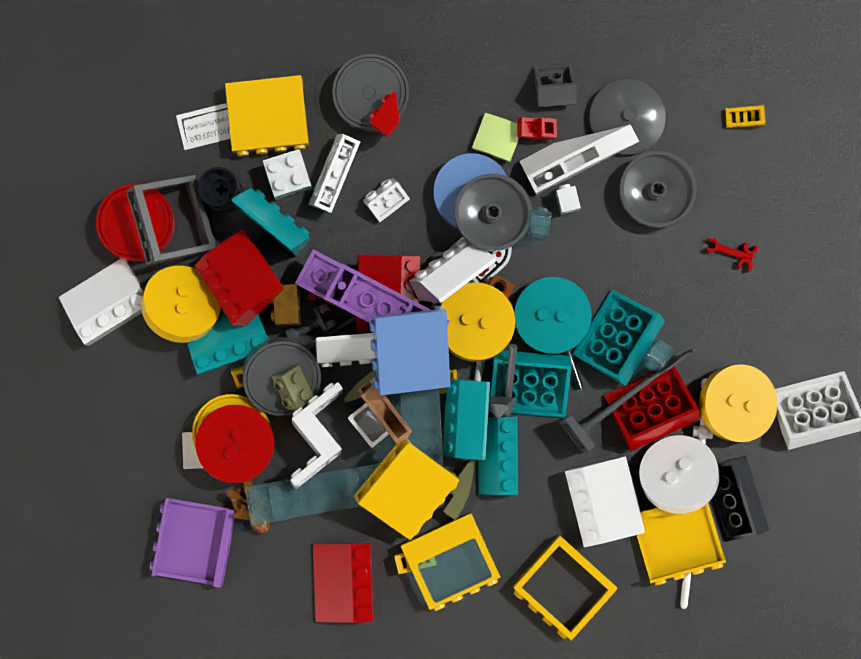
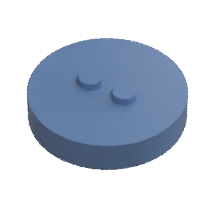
[434,153,507,229]

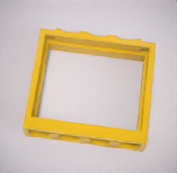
[512,535,618,641]

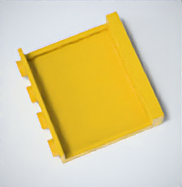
[225,75,310,157]
[354,439,460,540]
[637,503,726,585]

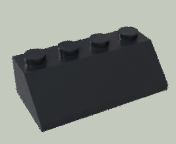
[712,456,769,542]

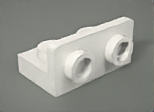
[363,178,410,222]

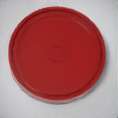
[96,184,175,262]
[195,405,275,483]

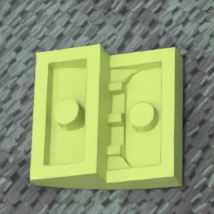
[472,113,519,162]

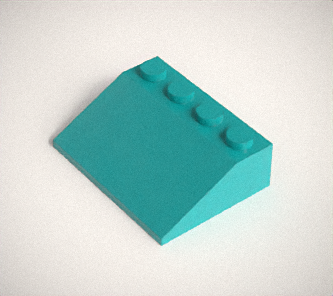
[232,188,311,256]
[572,290,665,386]
[187,308,269,375]
[490,350,572,418]

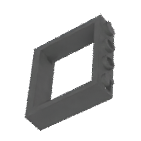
[126,175,216,265]

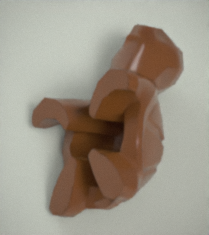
[226,480,271,534]

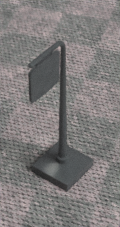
[560,348,695,453]

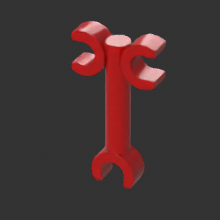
[706,238,758,272]

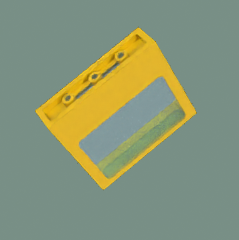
[401,512,500,611]

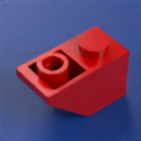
[369,91,400,138]

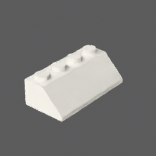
[409,239,496,303]

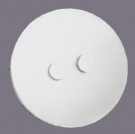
[639,435,719,514]

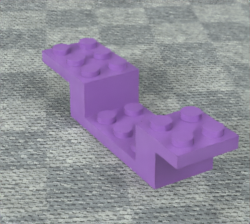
[295,249,450,326]

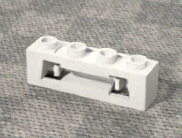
[308,134,360,213]

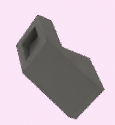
[488,396,517,419]

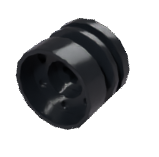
[198,167,244,213]

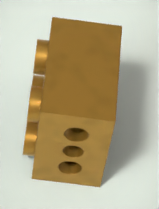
[271,284,301,327]

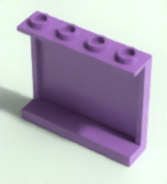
[150,498,236,588]

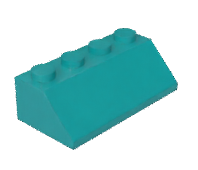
[443,379,490,460]
[478,417,518,495]

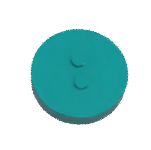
[514,277,592,355]

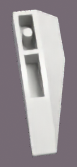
[520,125,639,195]

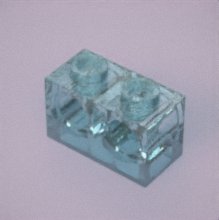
[527,207,552,240]
[642,339,676,371]

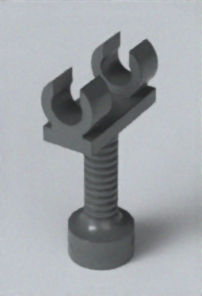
[285,303,339,341]

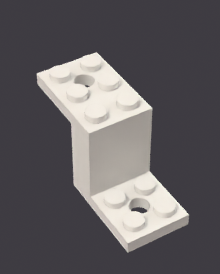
[290,382,343,490]

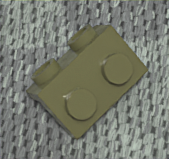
[272,365,314,410]

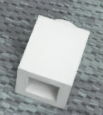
[555,184,581,215]

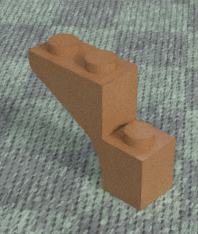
[357,378,412,444]

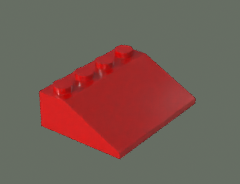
[194,229,284,326]
[356,254,420,333]
[604,366,700,452]
[313,542,374,623]

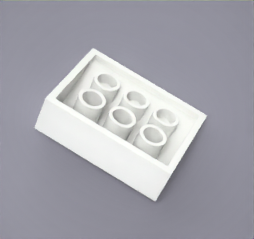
[59,259,144,346]
[315,333,375,367]
[775,371,861,450]
[565,456,645,547]

